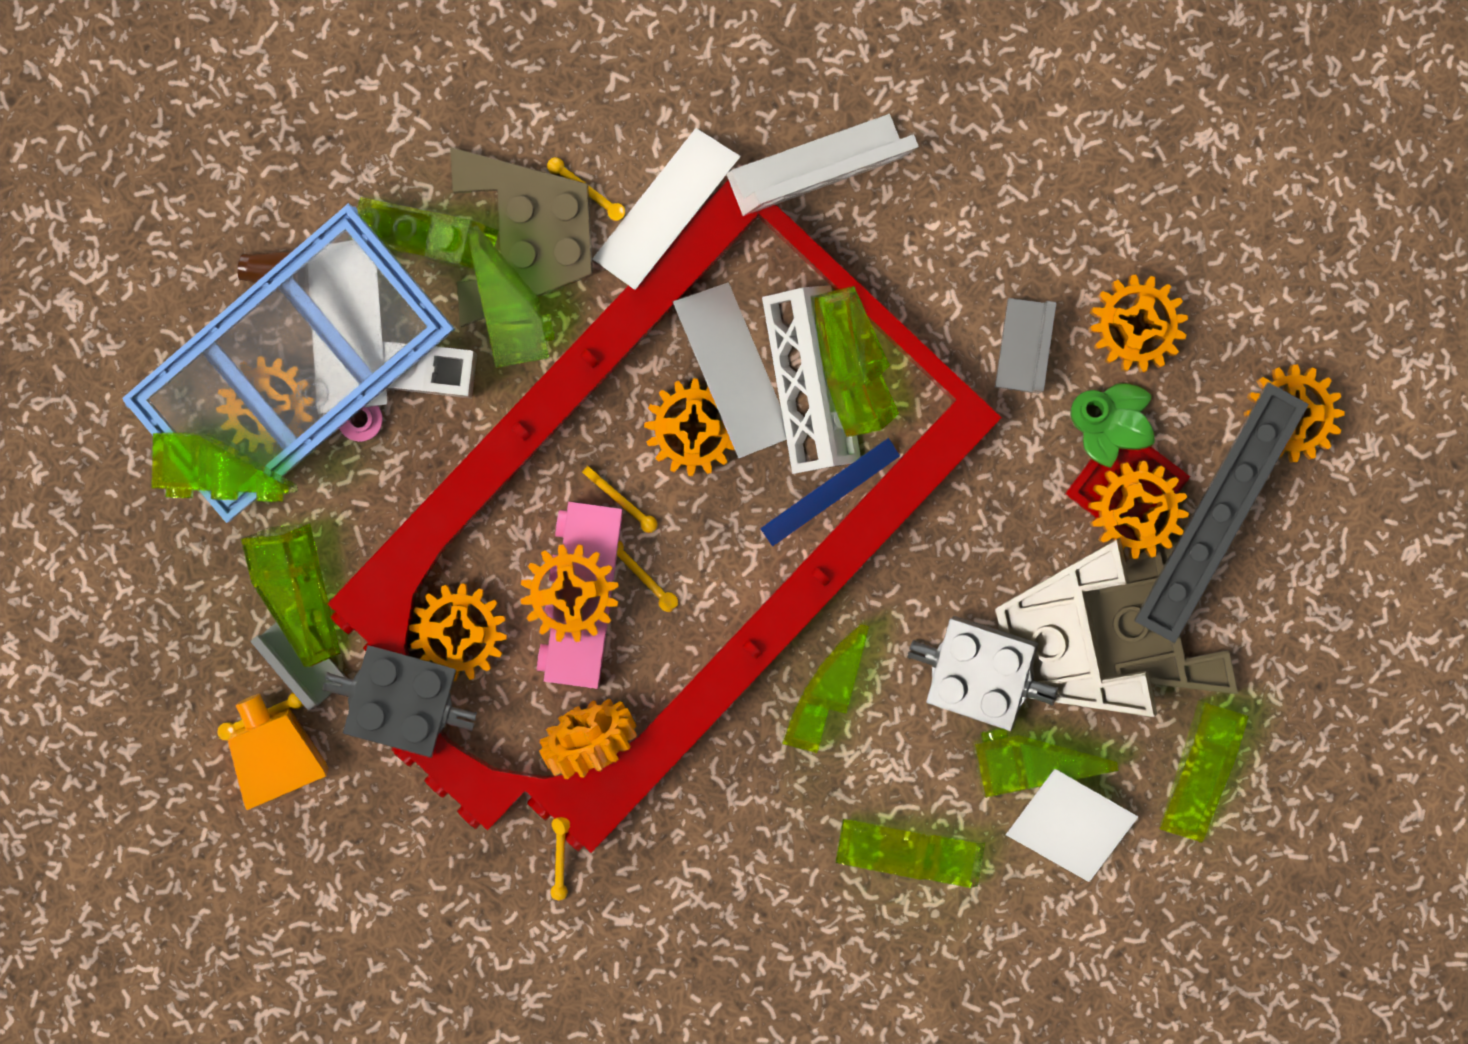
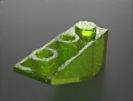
[349,197,499,274]
[152,432,297,502]

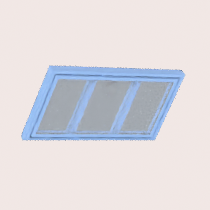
[122,203,455,523]

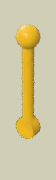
[547,157,625,221]
[582,465,658,533]
[617,540,678,612]
[217,692,304,741]
[550,817,570,901]

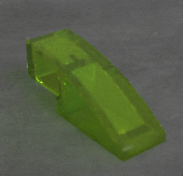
[815,286,899,437]
[782,623,870,753]
[836,818,986,888]

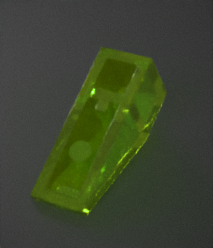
[468,226,555,368]
[241,523,341,667]
[1159,701,1249,843]
[972,728,1119,798]

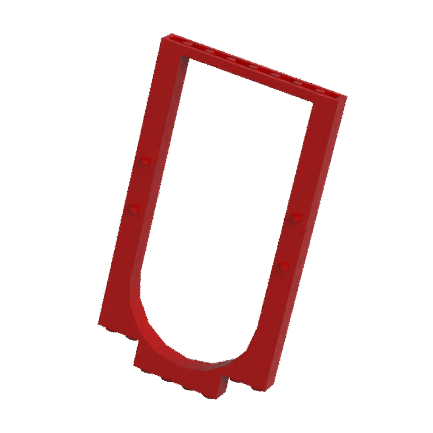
[327,180,1002,853]

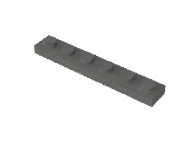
[1134,382,1309,643]

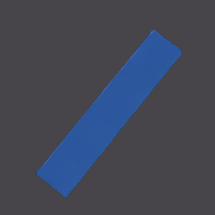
[760,438,900,547]

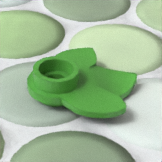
[1070,383,1155,467]

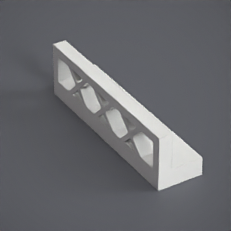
[726,114,919,216]
[762,285,861,474]

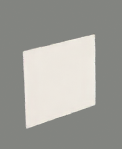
[1006,769,1138,882]

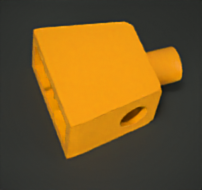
[228,694,329,810]

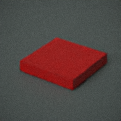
[1064,447,1191,541]

